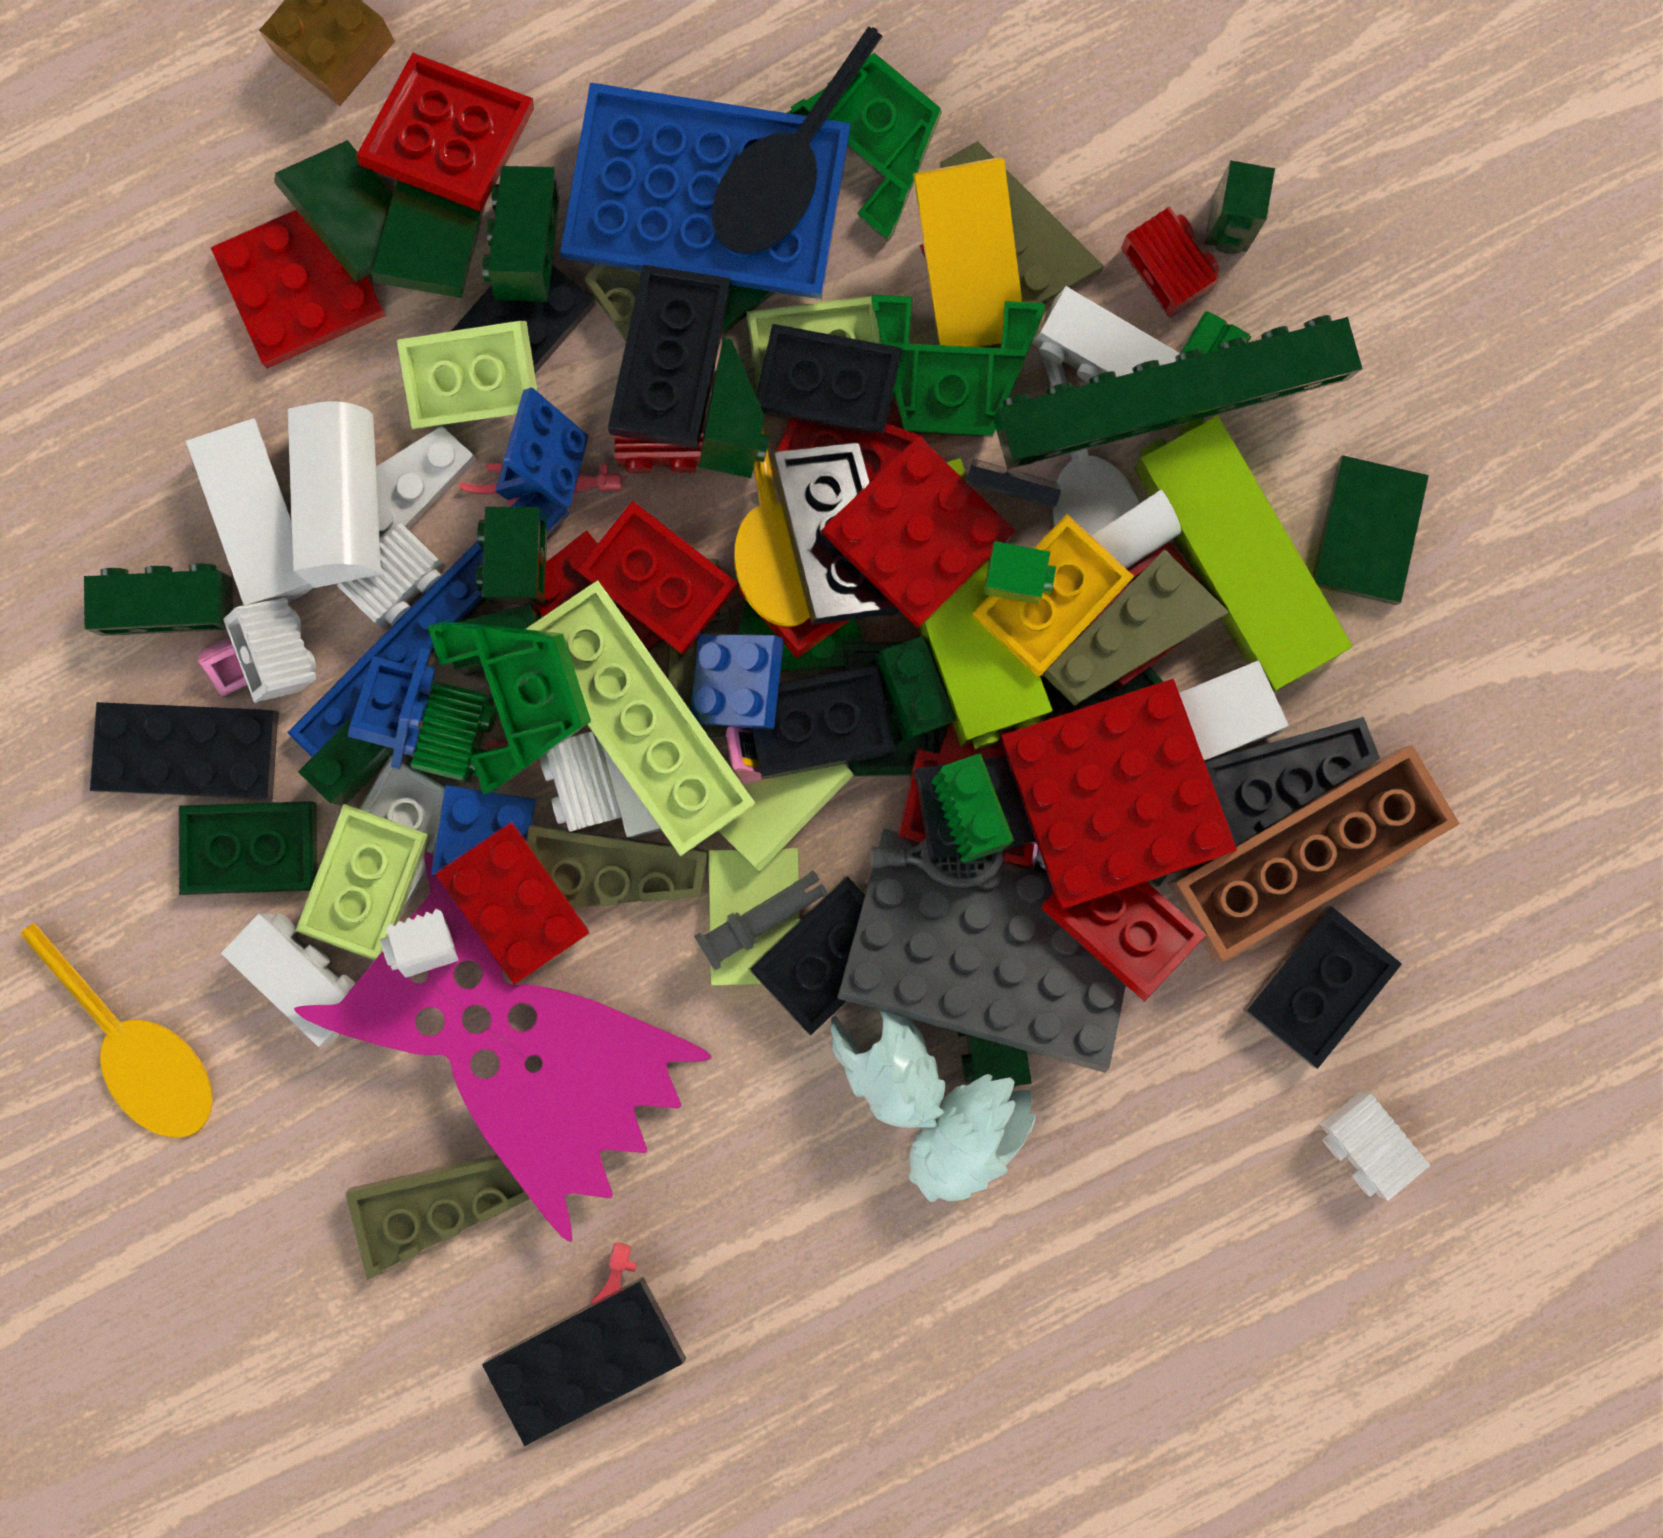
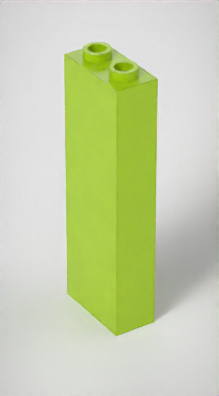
[1134,415,1353,692]
[918,458,1052,750]

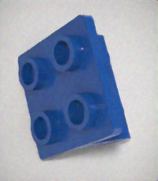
[495,387,588,509]
[348,648,435,769]

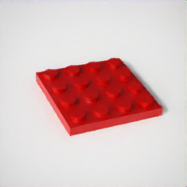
[1000,678,1237,911]

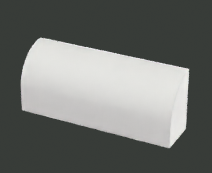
[288,401,381,588]
[186,418,313,605]
[1092,489,1181,570]
[1179,660,1289,761]

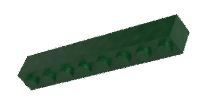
[993,315,1363,470]

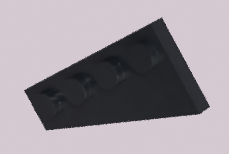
[1205,717,1380,846]

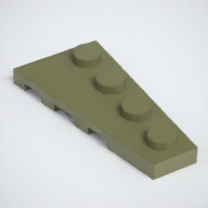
[940,141,1104,304]

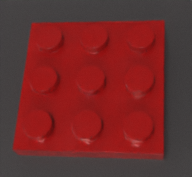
[356,52,534,212]
[210,210,386,369]
[821,436,1016,629]

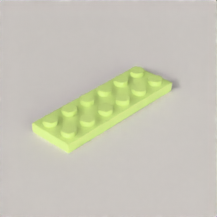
[526,580,756,857]

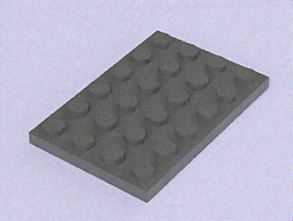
[838,829,1126,1073]

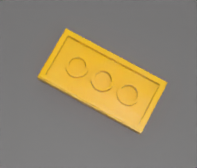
[913,157,1022,347]

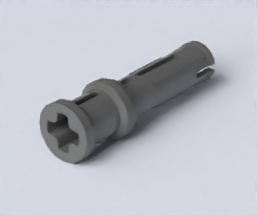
[694,870,828,971]

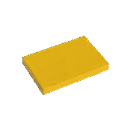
[971,514,1134,678]

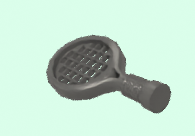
[870,839,1005,888]

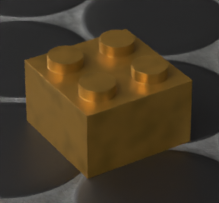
[259,0,395,106]

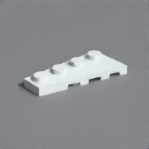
[376,426,477,542]

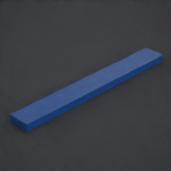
[287,492,571,757]

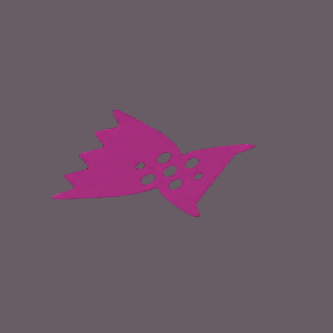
[294,851,711,1242]

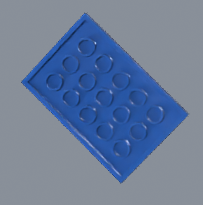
[560,83,850,300]

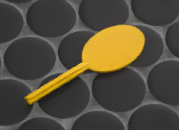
[734,389,810,627]
[20,923,213,1138]

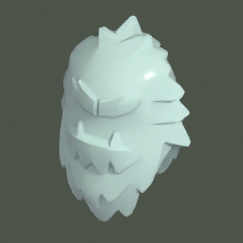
[830,1010,945,1128]
[908,1074,1036,1202]

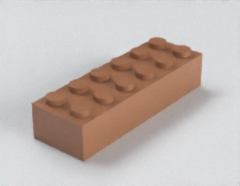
[1167,745,1460,962]

